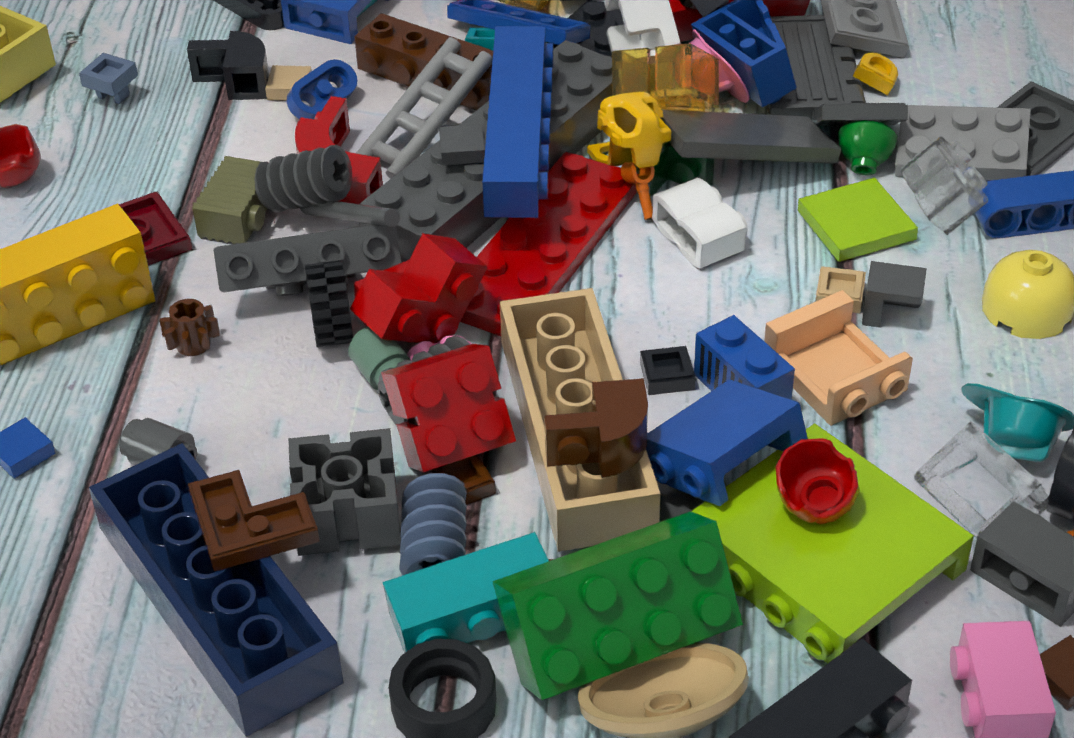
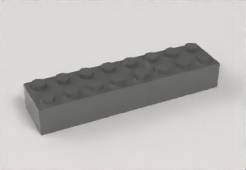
[359,40,632,263]

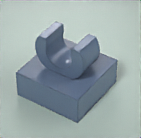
[79,53,138,104]

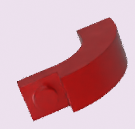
[295,96,383,204]

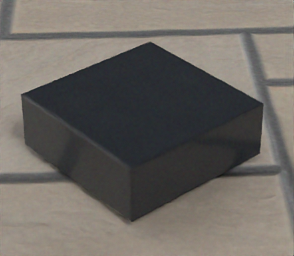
[640,346,696,395]

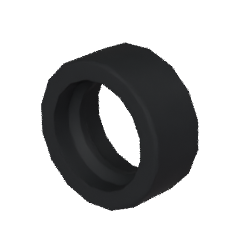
[388,639,497,738]

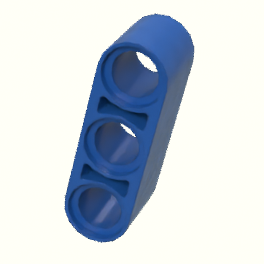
[970,170,1074,238]

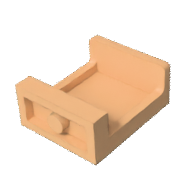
[764,290,913,426]

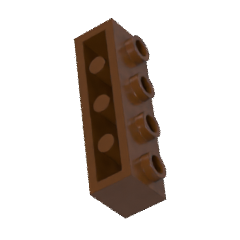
[354,13,493,111]

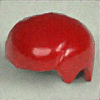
[0,124,41,188]
[775,438,860,524]

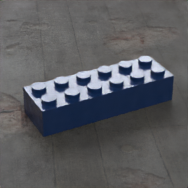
[89,443,344,737]

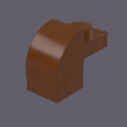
[544,378,648,478]

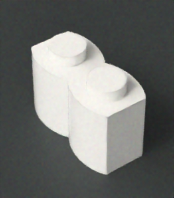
[652,178,748,269]

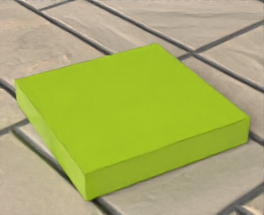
[797,178,918,262]

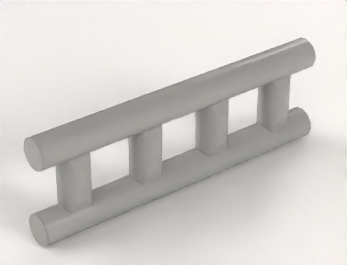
[356,37,493,179]

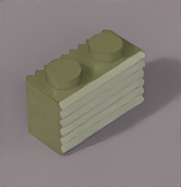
[192,156,268,244]

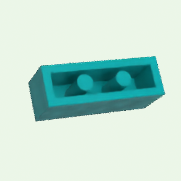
[383,532,549,653]

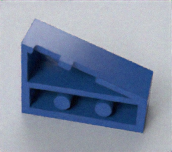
[691,0,797,108]

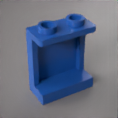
[281,0,389,44]
[646,379,808,506]

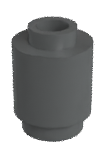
[119,418,197,465]

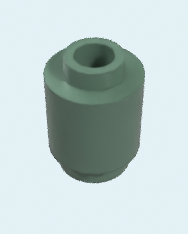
[348,327,410,390]

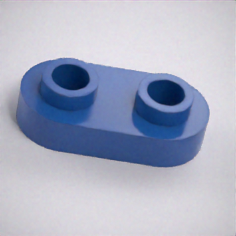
[286,59,358,119]

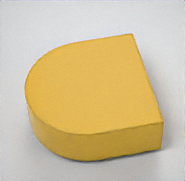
[853,53,898,95]

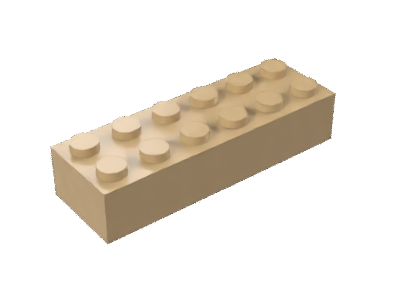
[500,288,660,552]

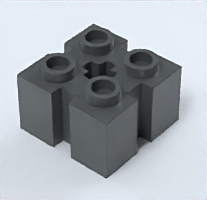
[288,428,401,556]

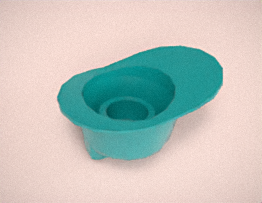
[961,383,1074,462]

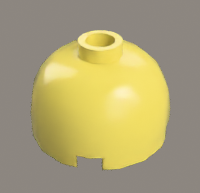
[982,250,1074,339]

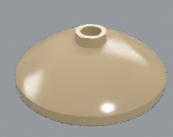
[578,642,749,738]

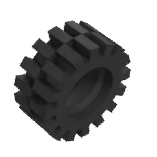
[305,260,353,348]

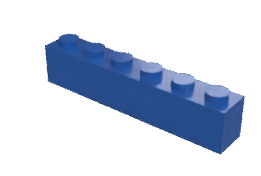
[482,26,554,218]

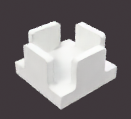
[604,0,681,79]

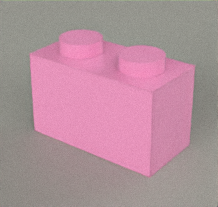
[950,621,1056,738]

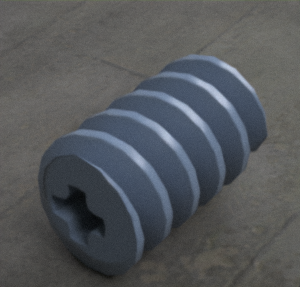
[399,473,467,576]

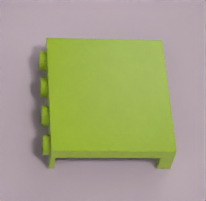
[691,423,974,664]

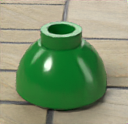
[838,120,898,175]

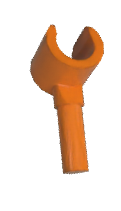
[621,162,655,220]

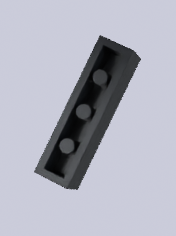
[728,639,912,738]

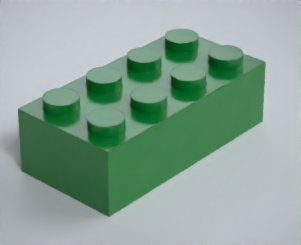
[492,511,743,700]

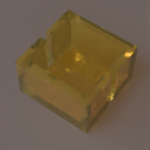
[612,43,719,111]

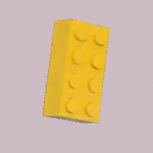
[0,203,156,366]

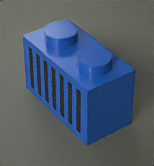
[694,315,795,400]

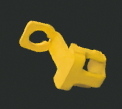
[587,92,672,168]

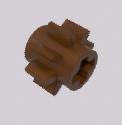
[159,299,220,356]

